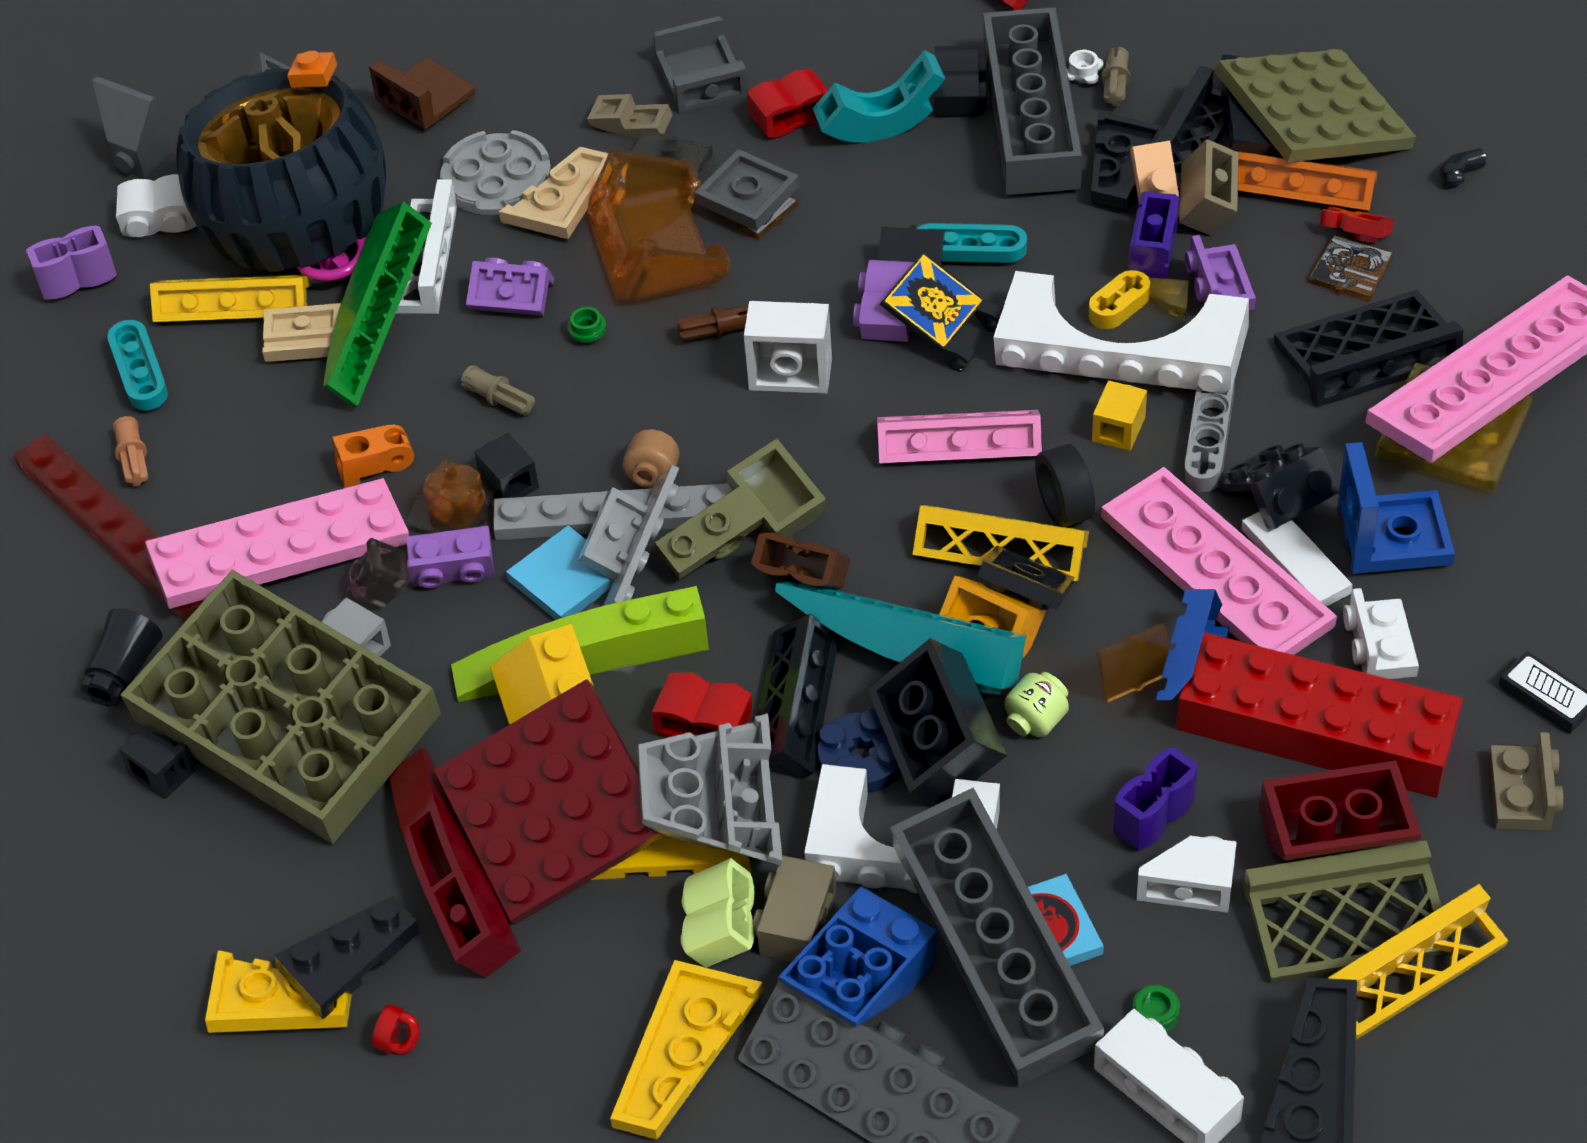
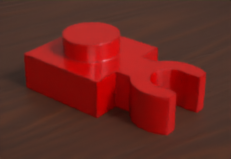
[1320,207,1394,243]

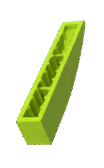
[451,586,709,702]

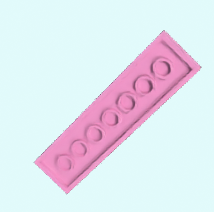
[1365,275,1587,463]

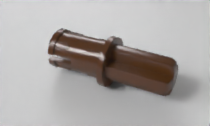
[677,303,749,341]

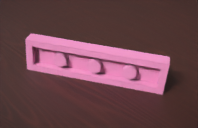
[877,410,1042,463]

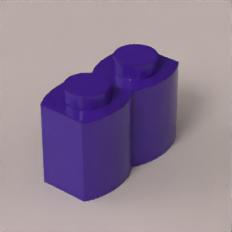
[1113,747,1198,850]

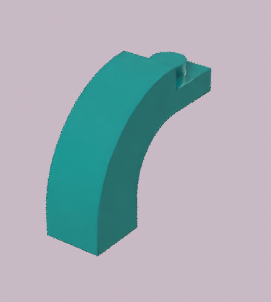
[812,51,945,143]

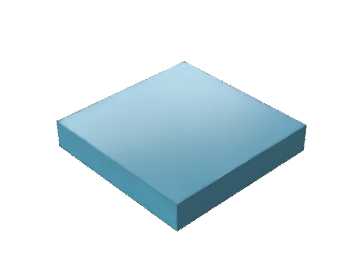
[506,525,614,620]

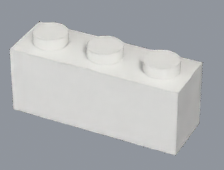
[1094,1009,1244,1143]

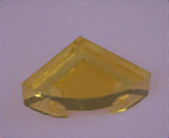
[1150,278,1189,318]

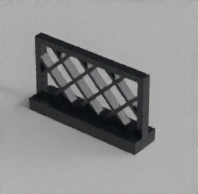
[1274,290,1463,406]

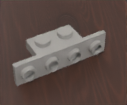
[577,464,679,606]

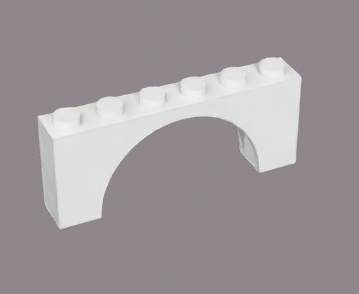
[993,271,1249,394]

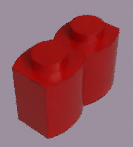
[747,69,828,138]
[652,672,752,738]

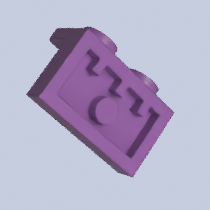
[466,258,554,316]
[406,526,495,588]

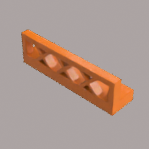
[1236,151,1378,210]

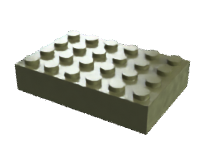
[121,569,441,845]

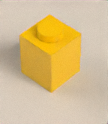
[1092,380,1147,451]

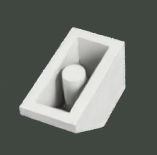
[1137,836,1237,913]

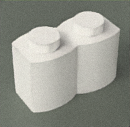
[116,174,196,237]

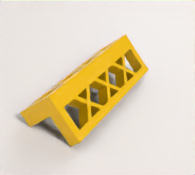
[150,275,312,322]
[912,505,1089,581]
[1328,884,1508,1040]

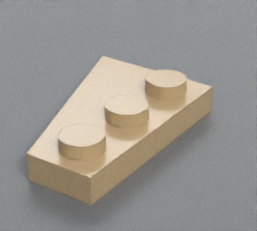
[499,147,615,239]

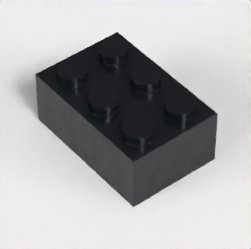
[867,638,1007,804]

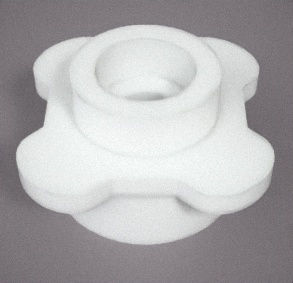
[1067,50,1104,84]

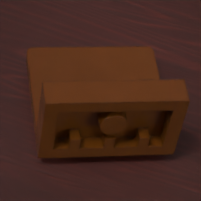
[369,58,475,130]

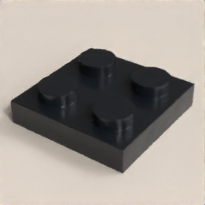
[977,546,1075,610]

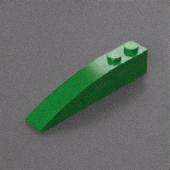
[323,201,432,408]

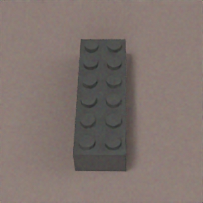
[983,7,1082,195]
[890,787,1104,1087]

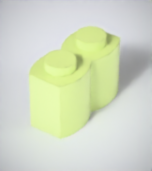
[680,858,754,968]

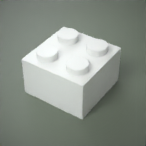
[744,301,832,394]

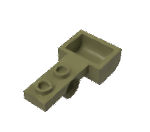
[655,438,826,580]

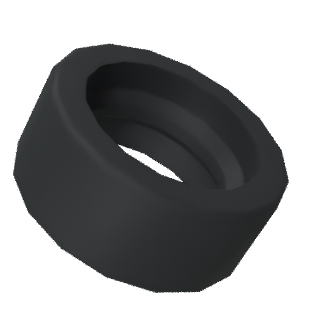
[1035,444,1096,527]

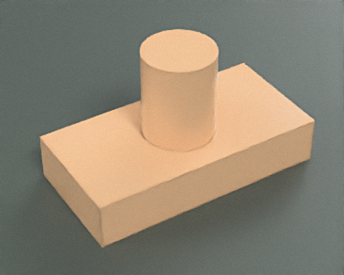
[1130,141,1180,217]

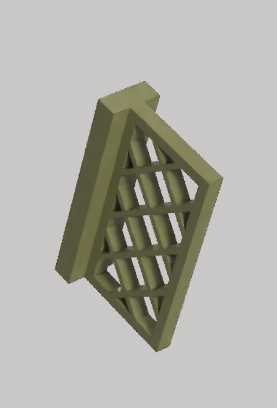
[1242,840,1452,983]

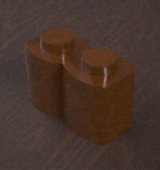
[751,533,850,589]

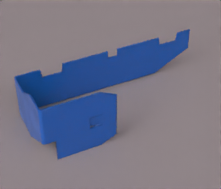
[1156,589,1229,701]

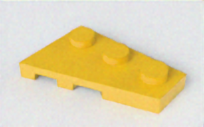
[205,950,352,1033]

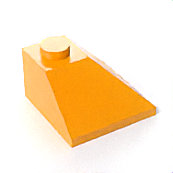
[939,576,1046,659]

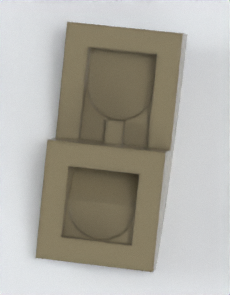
[587,94,673,139]

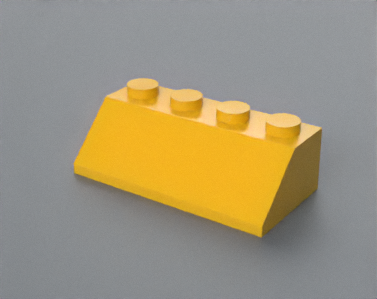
[490,624,594,725]

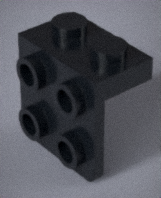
[1217,443,1339,529]

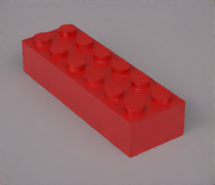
[1177,632,1463,798]

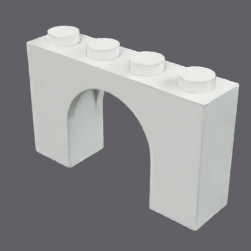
[805,764,1000,894]

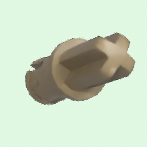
[1101,47,1131,107]
[461,365,535,416]

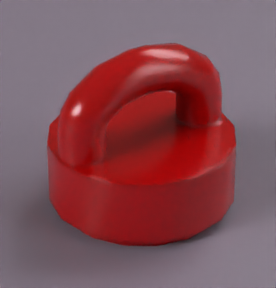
[371,1004,420,1055]

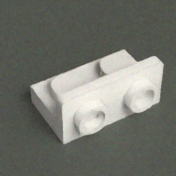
[1343,588,1419,679]

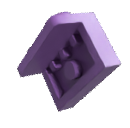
[1185,235,1256,310]

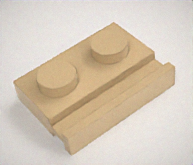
[262,303,341,362]

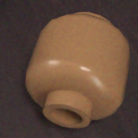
[622,429,680,489]

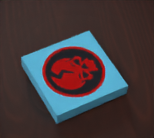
[1028,874,1104,966]

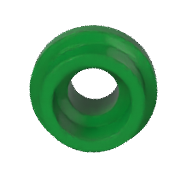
[567,307,607,343]

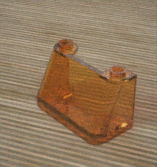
[588,150,730,302]

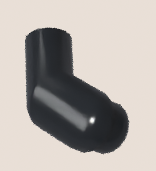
[1440,148,1486,187]

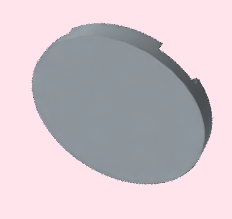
[440,130,551,215]

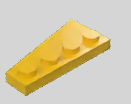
[610,960,763,1140]

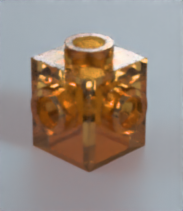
[423,459,486,530]

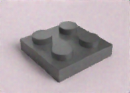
[694,149,800,231]

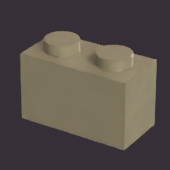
[1179,139,1239,236]
[753,855,837,962]

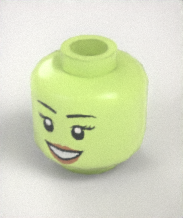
[1004,672,1069,737]

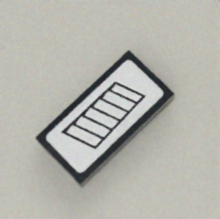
[1499,651,1587,734]

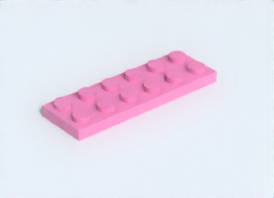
[1101,467,1337,655]
[145,478,409,609]

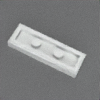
[1241,512,1353,607]

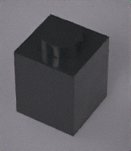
[474,433,539,499]

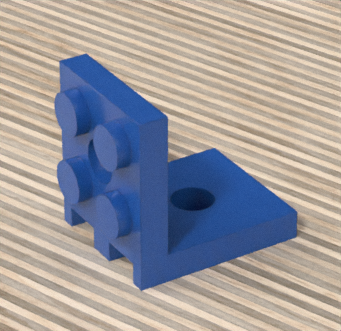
[1336,442,1455,574]

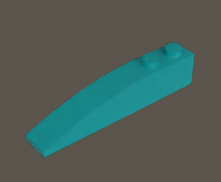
[775,581,1026,694]

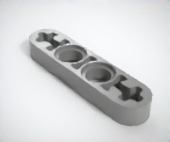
[1185,377,1235,492]

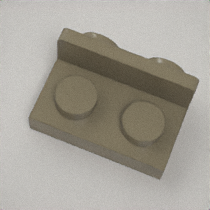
[1489,732,1564,831]

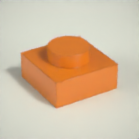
[287,51,337,88]

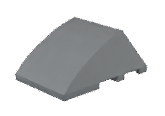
[637,714,783,865]

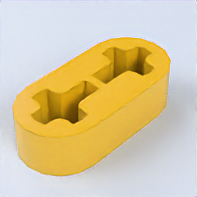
[1089,270,1150,330]

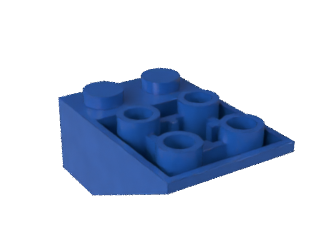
[778,886,937,1027]

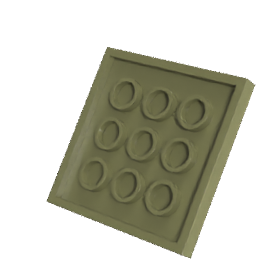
[1215,49,1417,162]

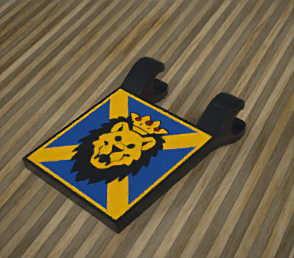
[880,252,1003,372]

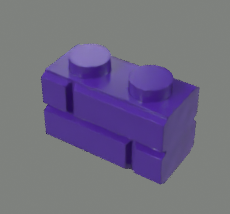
[1129,191,1180,282]

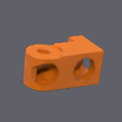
[332,424,415,488]

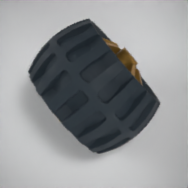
[176,68,386,272]

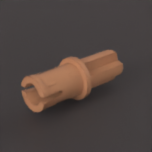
[113,416,149,487]

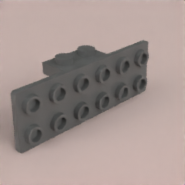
[738,981,1020,1143]

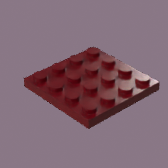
[434,679,666,924]

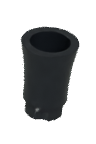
[80,608,163,706]

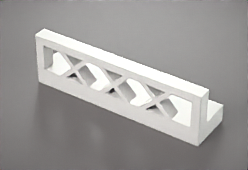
[395,180,457,314]

